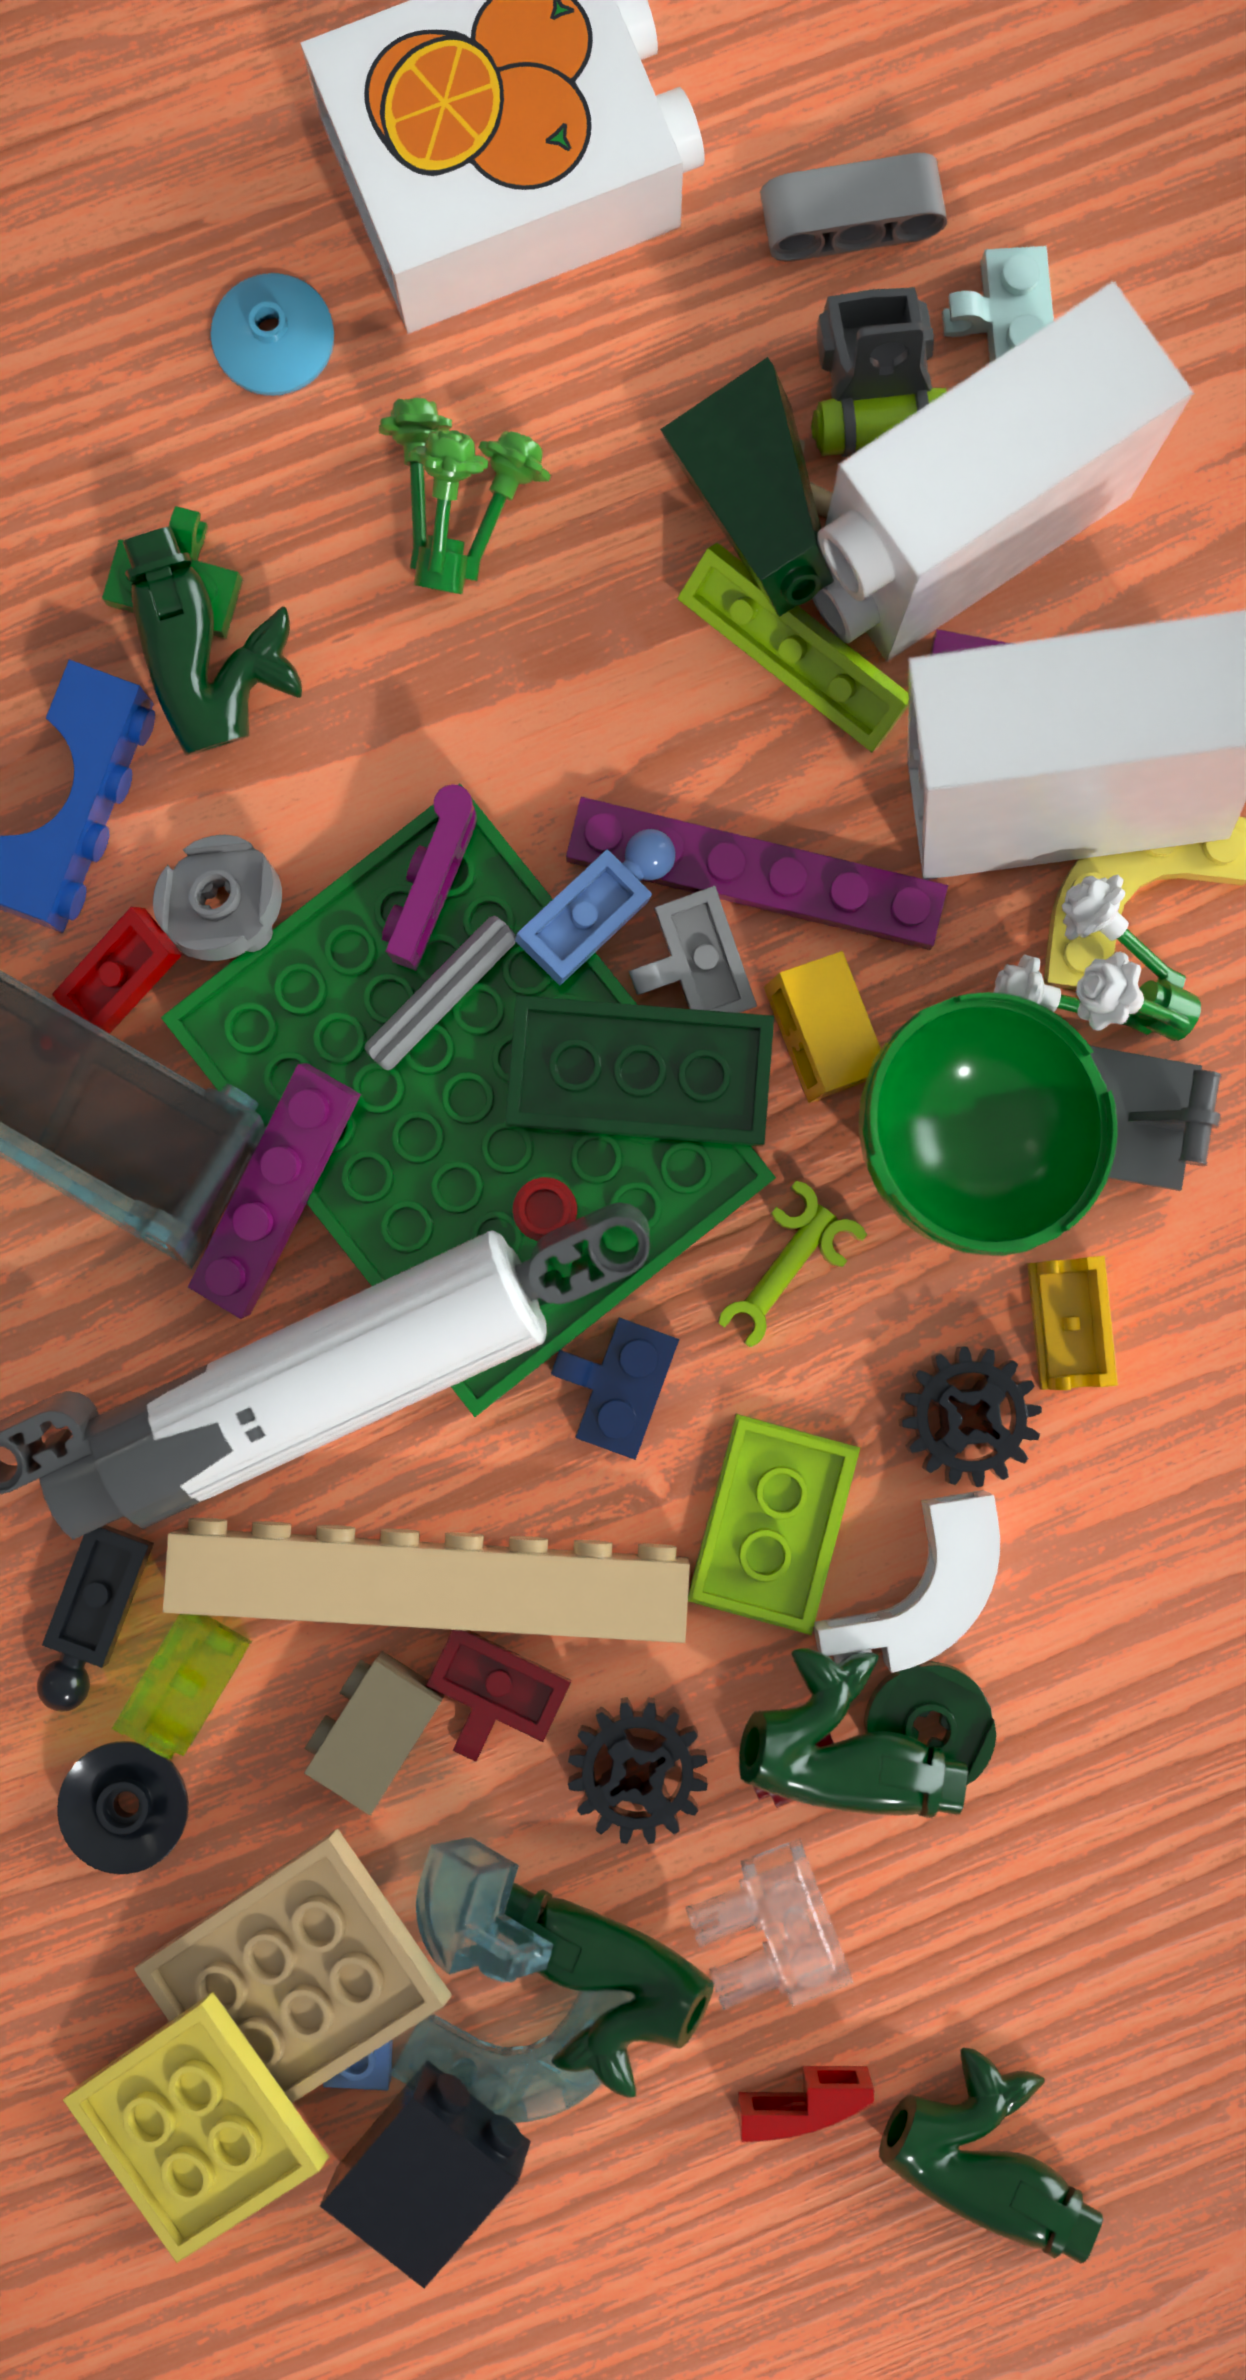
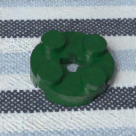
[864,1661,997,1785]

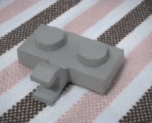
[629,886,757,1013]

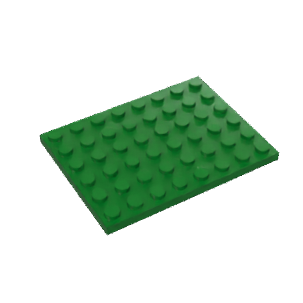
[160,784,776,1417]

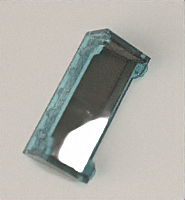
[0,970,266,1269]

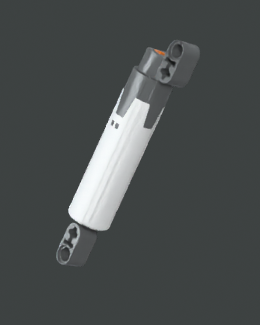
[0,1202,650,1540]

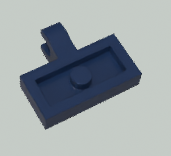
[551,1317,679,1460]

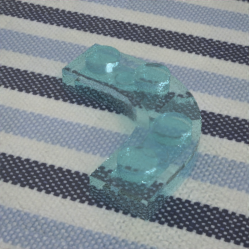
[390,1991,634,2123]

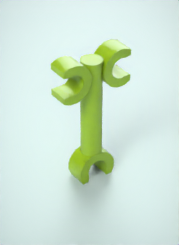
[718,1181,867,1347]

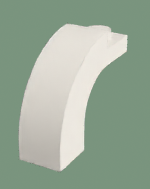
[814,1490,1000,1673]

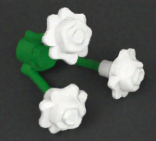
[993,875,1201,1041]

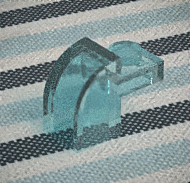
[416,1837,554,1982]

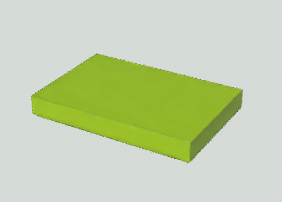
[688,1414,860,1635]

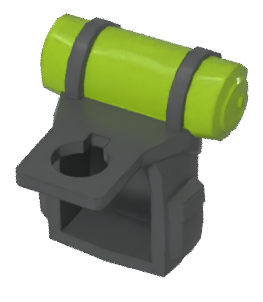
[811,287,947,457]

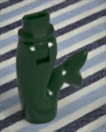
[123,527,302,756]
[739,1648,968,1818]
[493,1883,714,2098]
[879,2048,1103,2264]

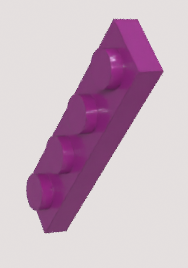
[188,1063,361,1319]

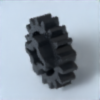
[898,1346,1042,1487]
[568,1697,708,1844]

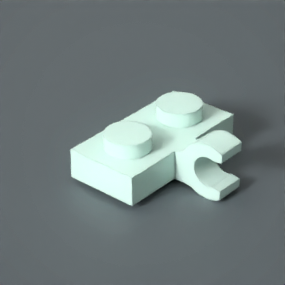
[942,246,1054,363]

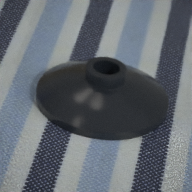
[57,1741,189,1874]

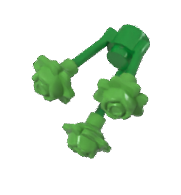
[379,398,551,595]

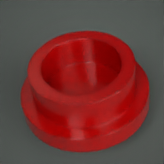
[513,1177,578,1241]

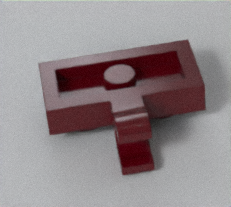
[426,1630,571,1762]

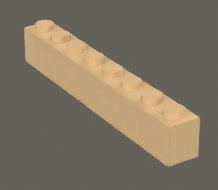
[163,1518,690,1643]

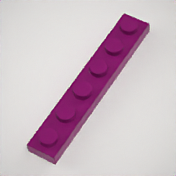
[566,797,948,950]

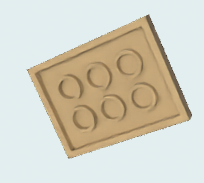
[134,1829,452,2103]

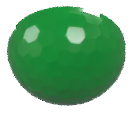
[859,992,1117,1256]

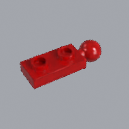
[32,907,183,1064]

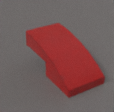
[738,2066,874,2142]

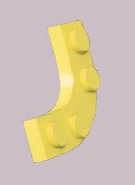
[1044,817,1246,990]

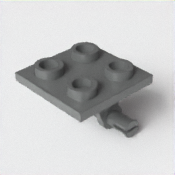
[1090,1046,1222,1191]

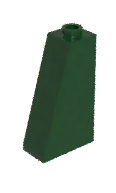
[660,357,834,617]

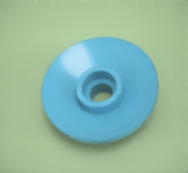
[211,273,334,396]

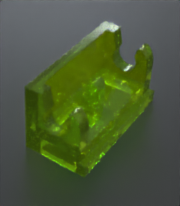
[112,1614,252,1759]

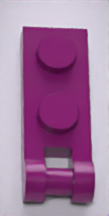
[382,784,477,971]

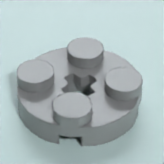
[153,835,282,961]

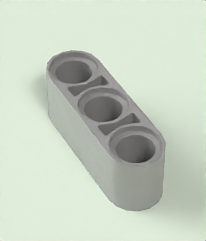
[760,153,947,261]

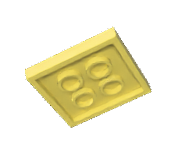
[63,1992,329,2263]

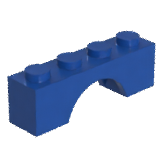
[0,660,155,933]

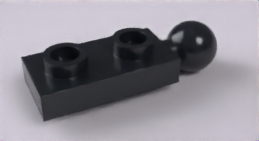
[37,1525,154,1712]

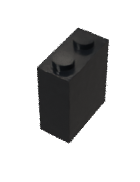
[320,2060,531,2288]

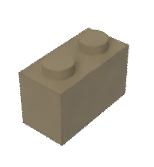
[304,1651,445,1816]

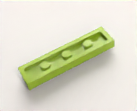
[677,542,908,752]

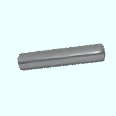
[364,916,516,1070]

